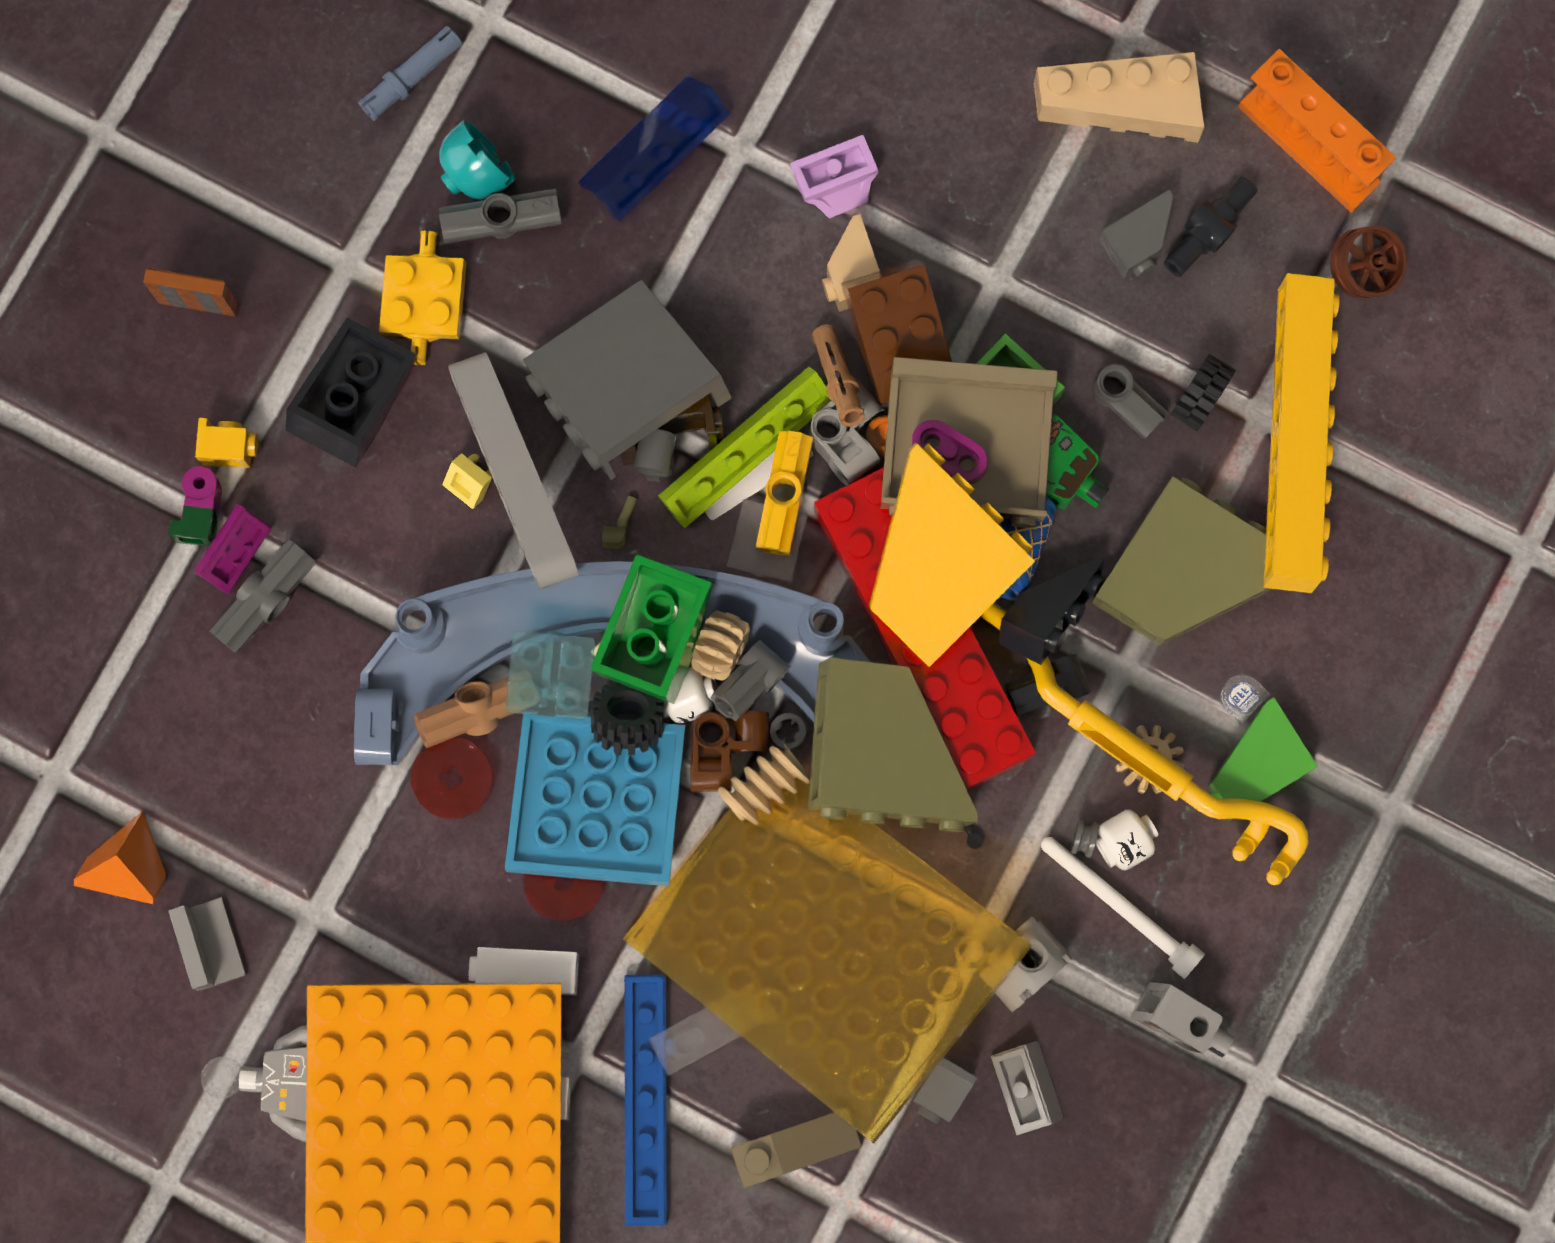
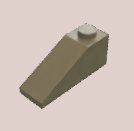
[730,1108,862,1188]

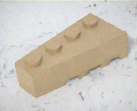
[1034,52,1204,143]

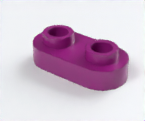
[912,420,988,484]

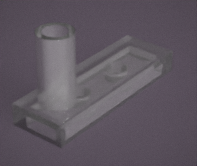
[649,980,778,1075]

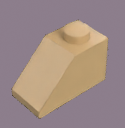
[822,214,879,312]

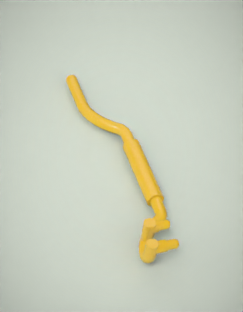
[980,602,1309,885]

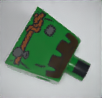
[1046,414,1109,510]

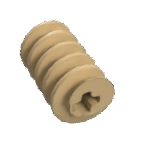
[718,744,810,826]

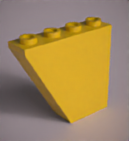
[869,442,1035,667]

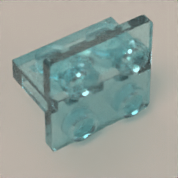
[506,630,595,720]

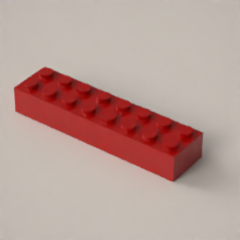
[813,468,1036,792]

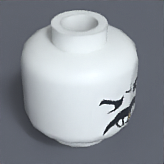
[664,667,718,724]
[1095,809,1159,871]

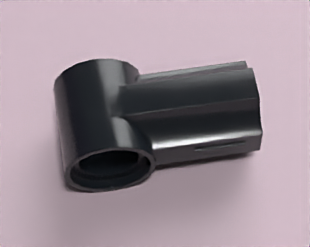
[1004,654,1092,717]

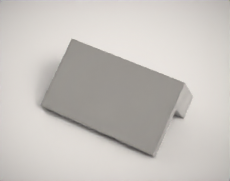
[168,897,246,991]

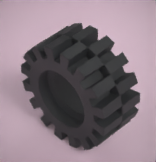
[1170,354,1237,432]
[591,681,665,755]

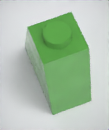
[1208,697,1318,821]

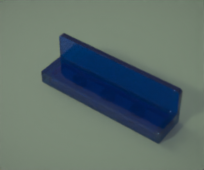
[578,76,730,222]

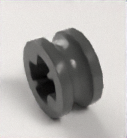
[770,713,806,751]
[1070,818,1100,858]

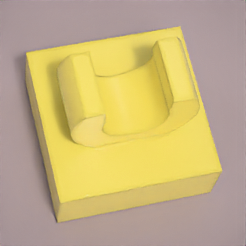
[442,453,492,509]

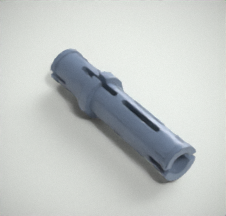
[358,26,462,121]

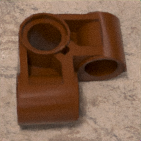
[690,710,770,792]

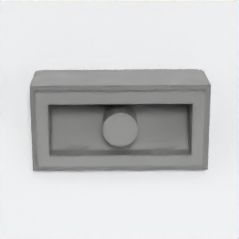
[991,1041,1064,1135]

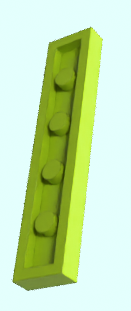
[658,367,831,528]

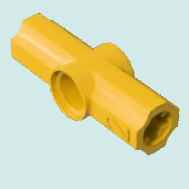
[755,430,813,556]

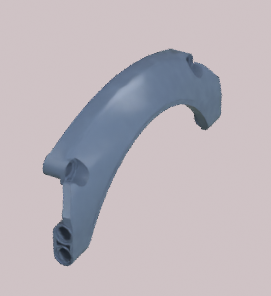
[354,561,870,765]

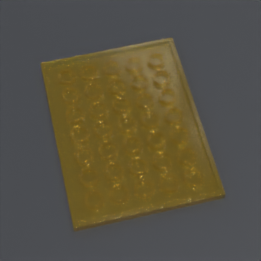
[623,758,1032,1144]

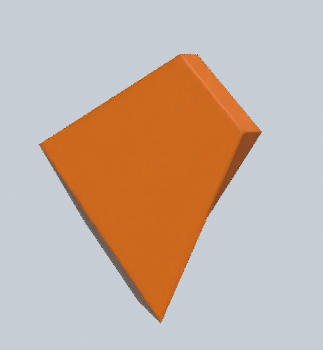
[74,811,166,904]

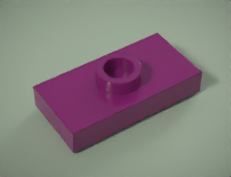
[193,504,272,595]

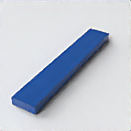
[624,975,667,1226]

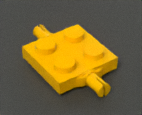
[379,231,467,365]

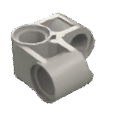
[809,380,884,486]

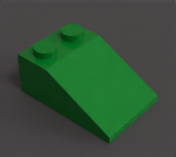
[590,554,713,704]

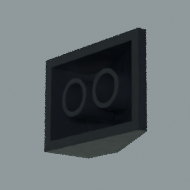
[286,318,417,468]

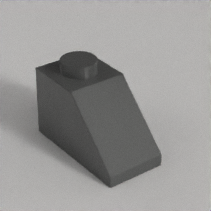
[1099,190,1173,280]
[913,1056,978,1125]

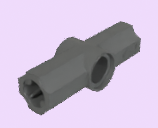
[439,189,562,244]
[210,539,316,655]

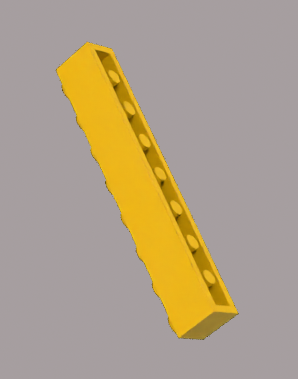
[1264,273,1340,593]

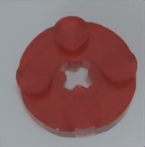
[410,737,494,820]
[523,874,605,922]

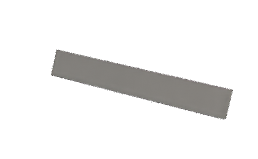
[448,352,579,590]

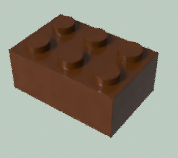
[841,259,952,404]

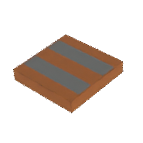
[143,268,239,317]

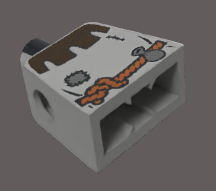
[1130,982,1234,1057]

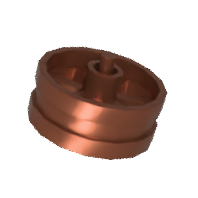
[1329,225,1408,299]

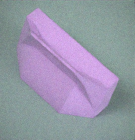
[790,135,878,218]

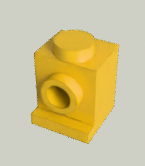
[195,418,259,468]

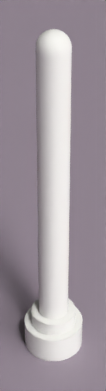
[1041,837,1205,979]

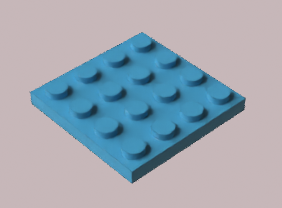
[505,711,686,887]

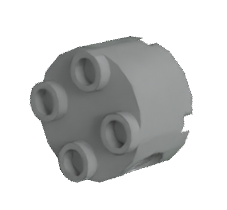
[976,917,1073,1012]

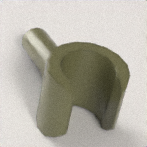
[602,496,637,550]

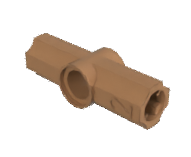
[413,669,540,748]

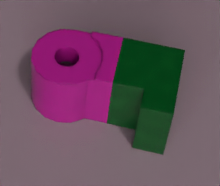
[168,466,222,547]

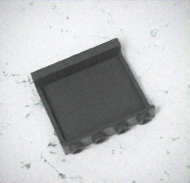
[523,280,732,480]

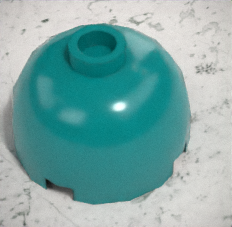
[440,120,516,199]

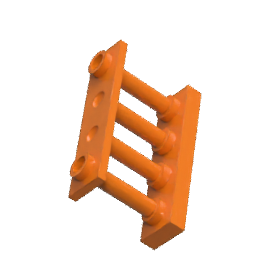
[1238,49,1397,213]

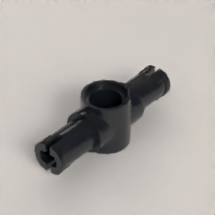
[1164,177,1258,277]

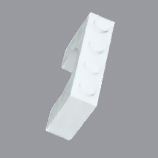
[469,947,579,1120]

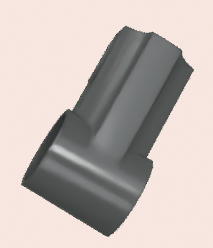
[1092,364,1169,440]
[633,429,676,483]
[710,640,791,721]

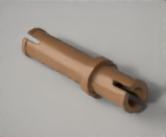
[812,325,865,427]

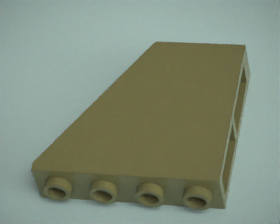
[1092,476,1274,646]
[808,657,978,832]

